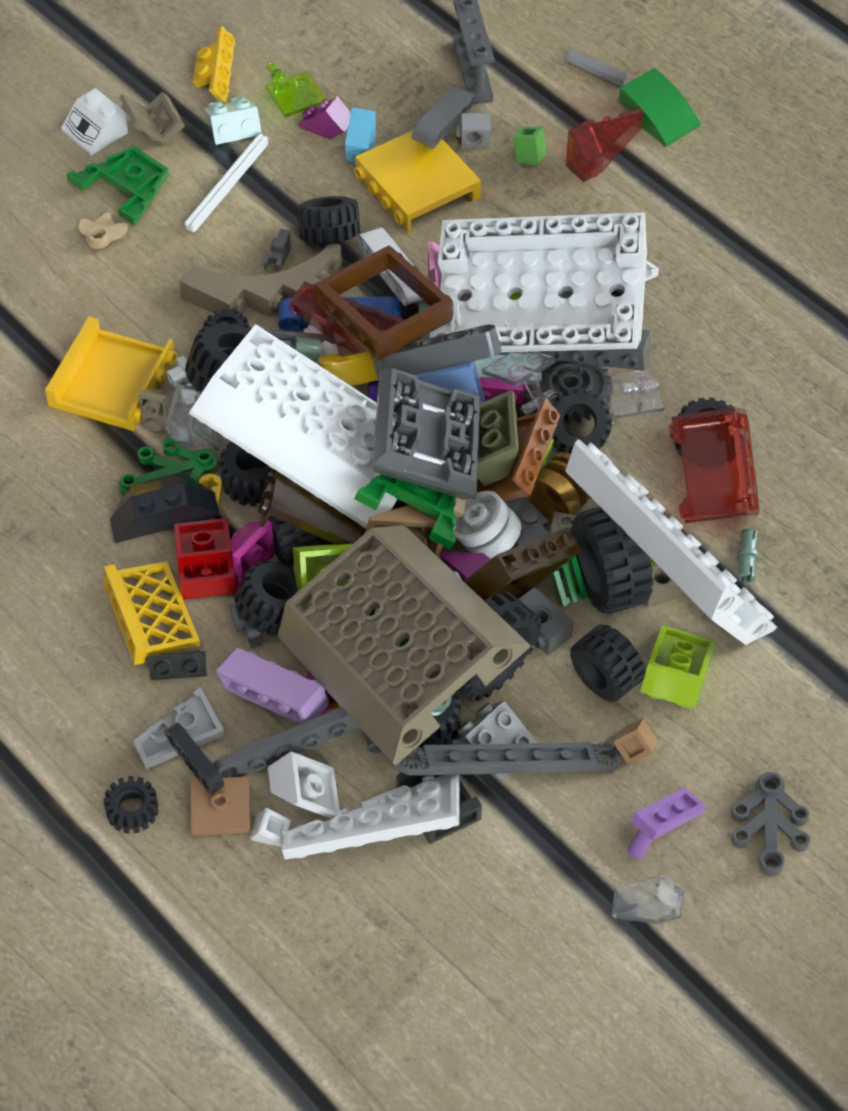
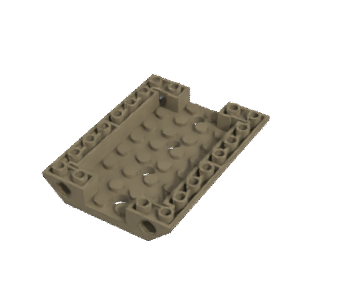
[278,526,531,766]

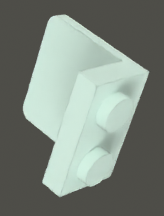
[203,97,262,145]

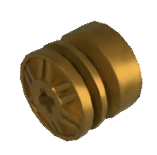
[527,452,591,522]

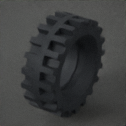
[439,592,542,701]

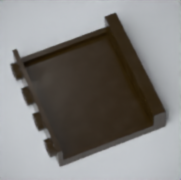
[258,464,364,544]

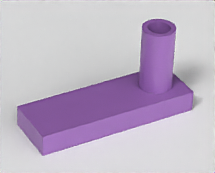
[627,788,706,859]

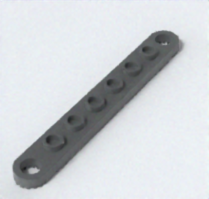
[213,707,360,778]
[396,742,621,775]

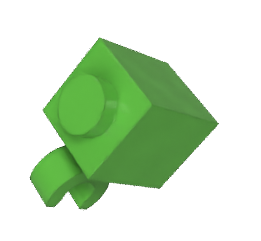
[513,126,547,165]

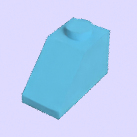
[345,107,376,164]

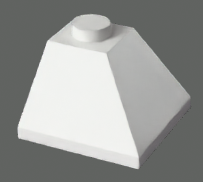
[268,751,340,819]

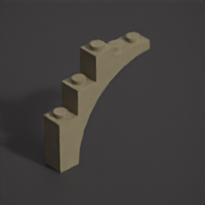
[179,243,342,317]

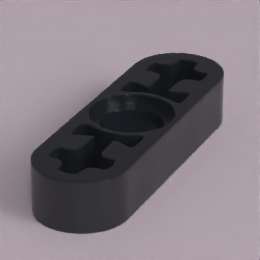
[164,722,224,795]

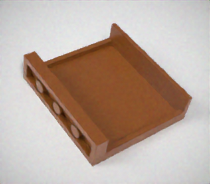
[477,398,560,502]

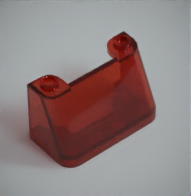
[669,407,760,524]

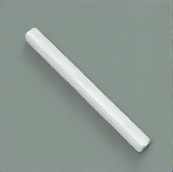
[184,134,268,233]

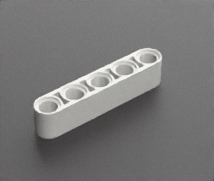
[358,227,423,306]

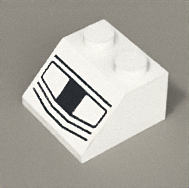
[61,88,128,156]

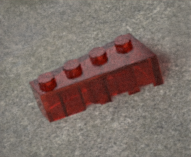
[288,281,404,354]

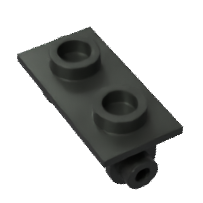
[148,649,207,680]

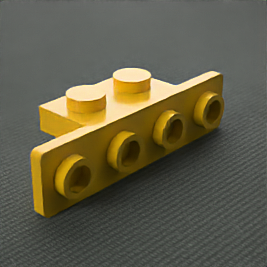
[192,26,235,104]

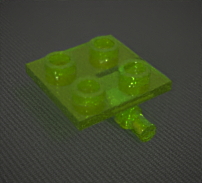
[265,62,328,118]

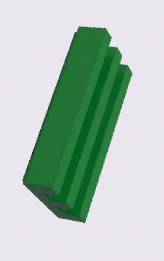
[551,556,588,607]

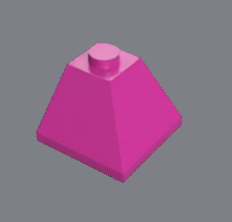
[231,520,275,589]

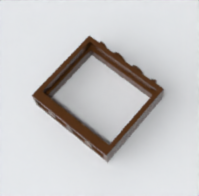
[314,245,454,361]

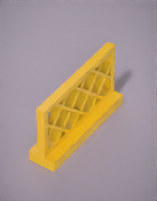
[103,561,200,665]

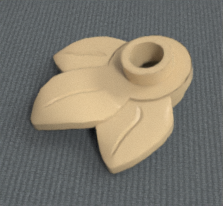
[78,212,128,249]

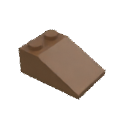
[365,505,442,558]

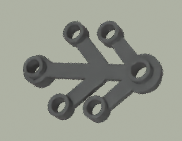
[731,772,810,876]

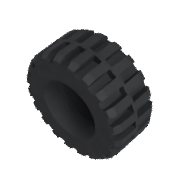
[185,322,259,394]
[570,507,654,614]

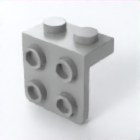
[452,701,537,780]

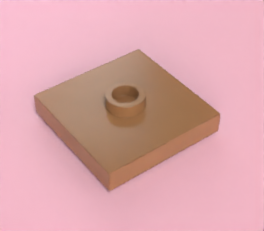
[191,776,251,836]

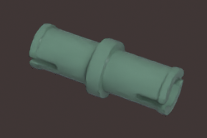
[737,528,759,583]

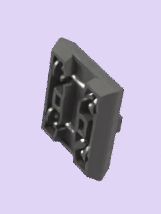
[372,368,480,500]

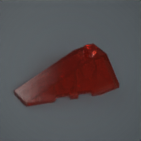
[566,109,644,182]

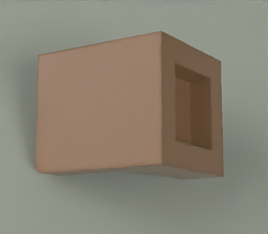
[613,718,658,766]

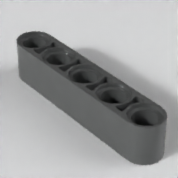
[411,85,475,150]
[371,324,502,381]

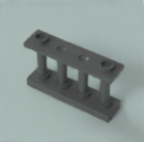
[453,0,495,104]

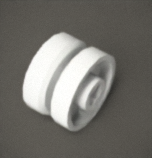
[454,491,522,559]

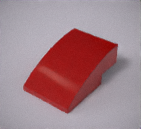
[174,518,236,600]

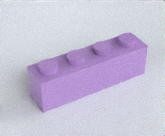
[216,648,329,724]

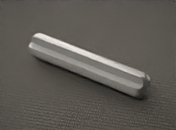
[566,49,628,87]

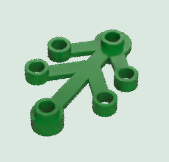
[119,439,218,496]

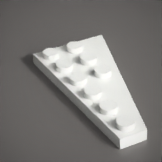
[282,774,459,860]

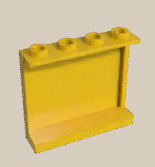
[354,130,481,232]
[45,316,177,431]

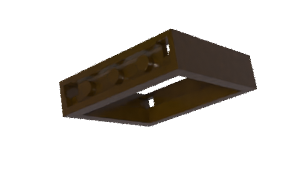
[464,527,582,601]

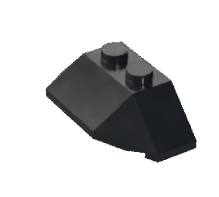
[110,472,220,543]

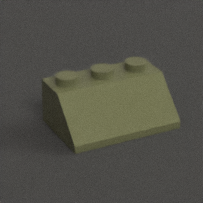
[477,390,519,486]

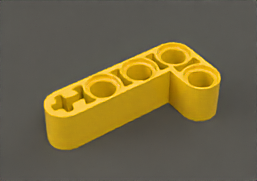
[317,352,378,386]

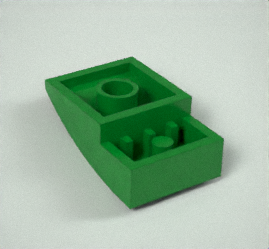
[619,67,701,147]

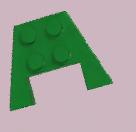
[66,146,169,226]
[354,474,456,549]

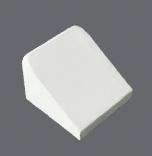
[249,808,291,847]

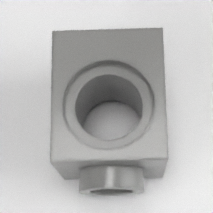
[457,113,490,147]

